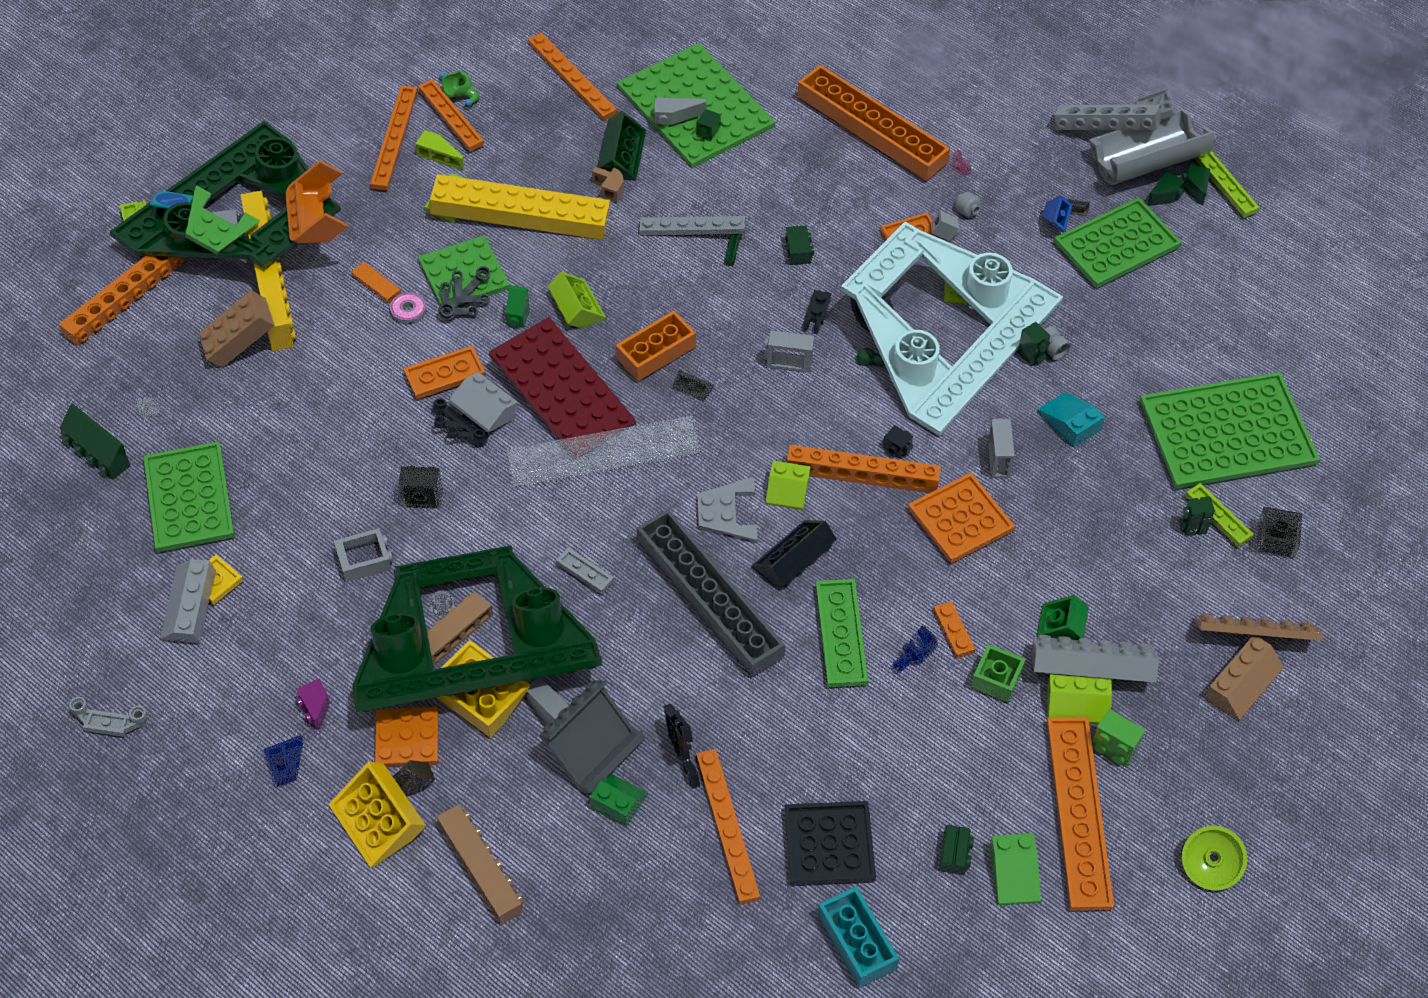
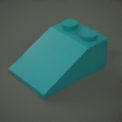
[1037,392,1105,448]

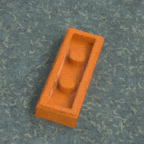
[351,262,401,303]

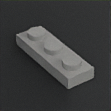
[556,547,614,594]

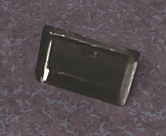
[1066,199,1090,216]
[672,370,714,401]

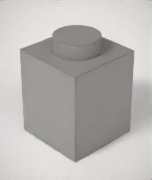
[931,211,960,241]

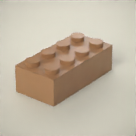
[199,290,275,368]

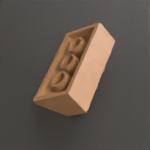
[1205,635,1284,722]

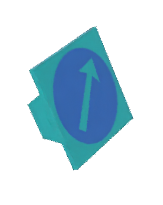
[150,190,193,209]

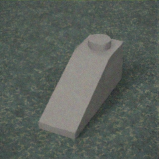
[655,97,707,125]

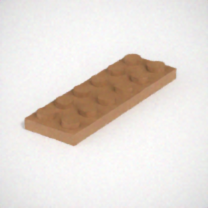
[1194,613,1323,641]

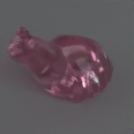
[954,150,971,174]

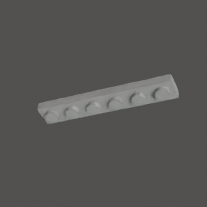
[639,216,746,235]

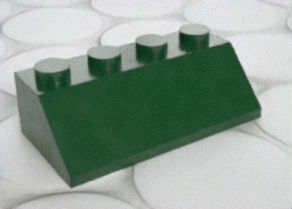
[598,110,646,181]
[60,403,130,480]

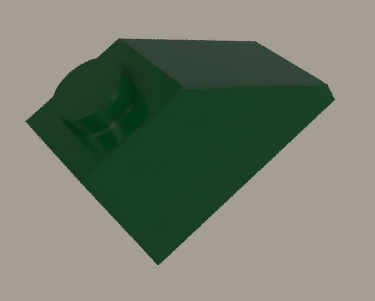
[1183,165,1210,205]
[1147,172,1185,206]

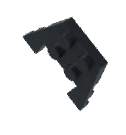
[663,703,700,789]

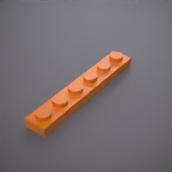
[418,79,484,152]

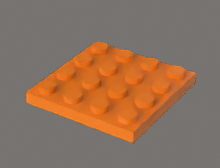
[908,472,1015,563]

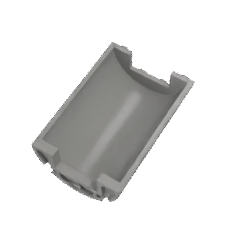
[1089,108,1216,185]

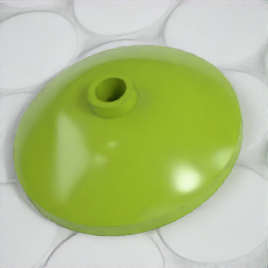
[1182,826,1247,890]

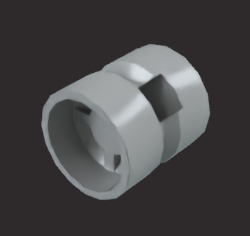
[1045,326,1071,360]

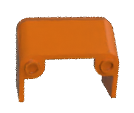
[286,160,348,243]

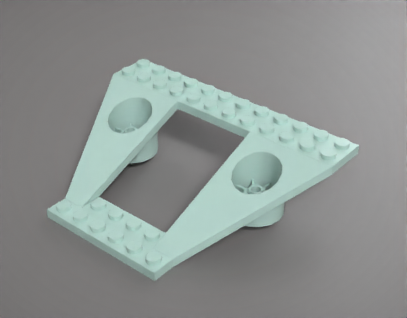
[841,222,1063,436]

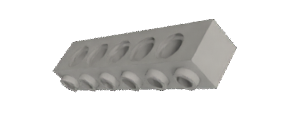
[1054,104,1161,130]

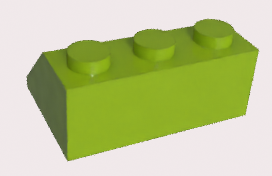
[548,271,606,328]
[1047,674,1112,725]

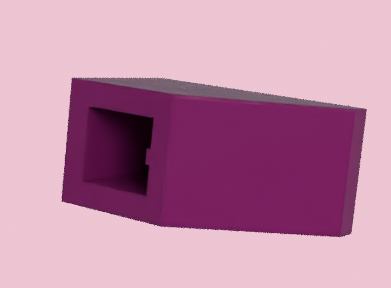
[296,678,330,730]

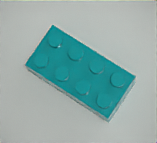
[817,886,899,988]

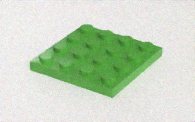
[418,235,510,311]

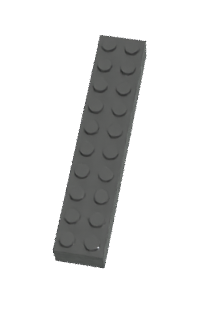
[637,509,785,677]

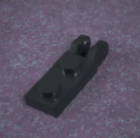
[803,290,832,333]

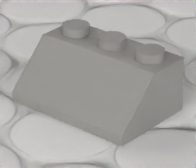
[449,372,518,432]

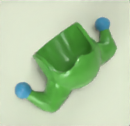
[439,70,479,106]

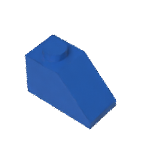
[1042,195,1073,232]

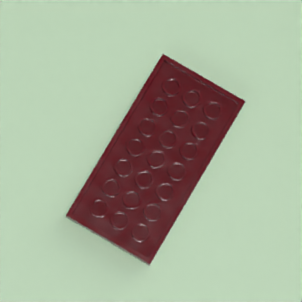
[489,317,636,461]

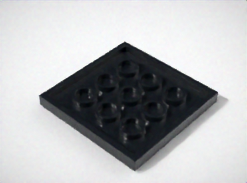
[784,801,876,885]

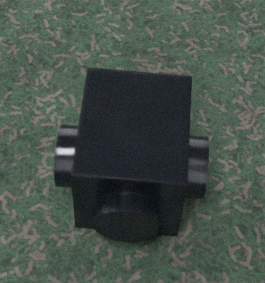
[882,425,913,459]

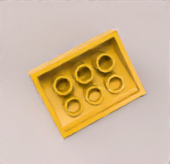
[437,640,530,738]
[328,761,426,868]

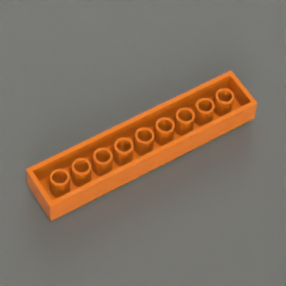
[797,64,950,181]

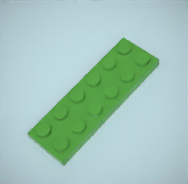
[816,579,868,687]

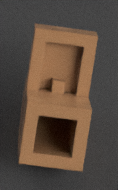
[592,167,624,203]

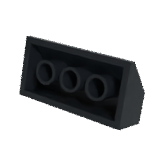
[751,520,837,587]

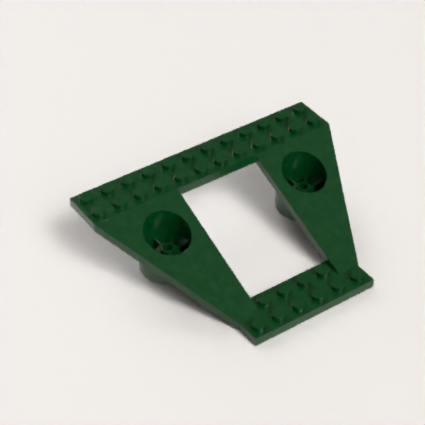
[110,121,341,269]
[352,545,602,712]

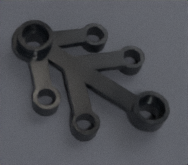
[438,266,490,321]
[432,398,489,446]

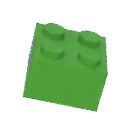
[971,644,1026,703]
[1092,709,1146,768]

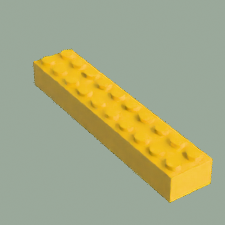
[430,174,610,240]
[240,191,296,351]

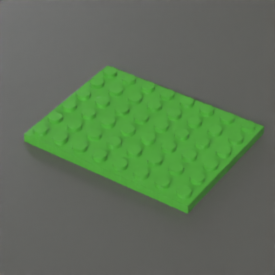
[617,43,776,168]
[1140,372,1320,489]

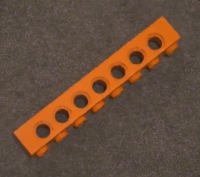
[59,256,185,346]
[787,445,941,493]

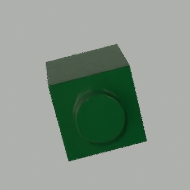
[696,109,721,140]

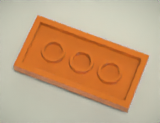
[403,345,486,400]

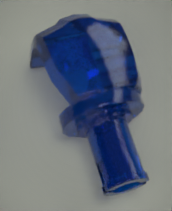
[893,626,938,672]

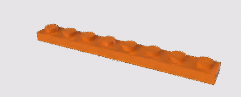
[528,32,617,121]
[370,86,418,191]
[696,749,760,905]

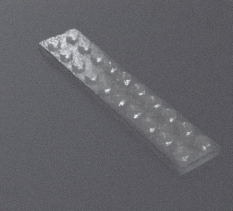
[507,416,700,487]

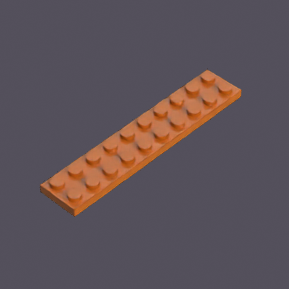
[1047,717,1114,911]

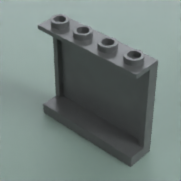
[539,680,646,793]

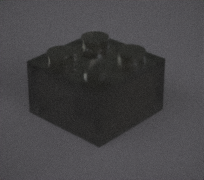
[398,466,443,509]
[1256,506,1302,558]

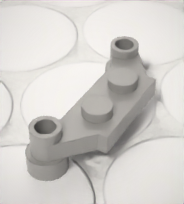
[69,697,148,737]

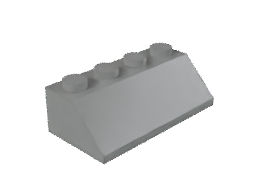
[160,559,216,643]

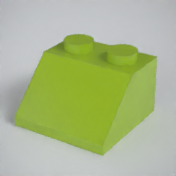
[766,461,810,510]

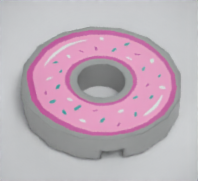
[390,292,426,324]

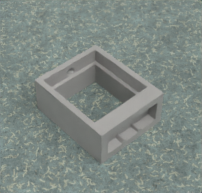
[764,331,814,373]
[987,418,1015,478]
[334,528,393,582]

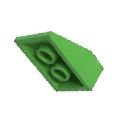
[989,833,1041,905]

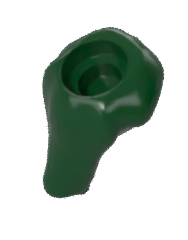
[856,348,884,366]

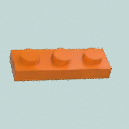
[933,601,975,659]

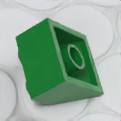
[1037,594,1089,641]
[590,774,648,827]

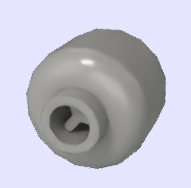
[955,192,981,218]

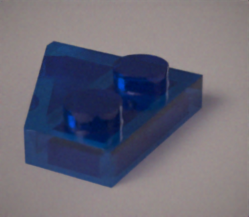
[263,735,304,787]

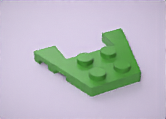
[185,186,260,255]

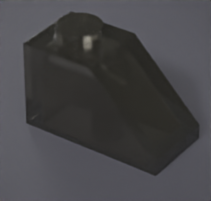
[393,760,435,797]

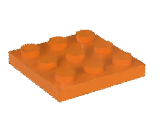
[375,706,438,767]

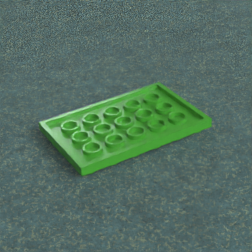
[1054,197,1182,288]
[144,441,235,552]

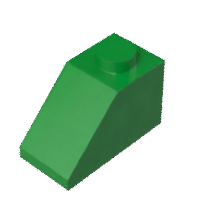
[505,285,530,328]

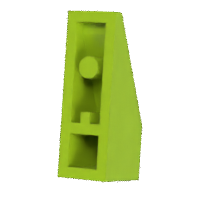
[415,130,465,171]

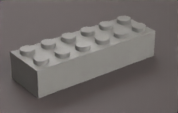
[1031,635,1159,683]

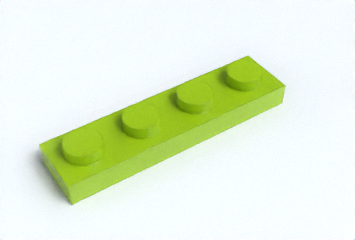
[1185,483,1254,548]

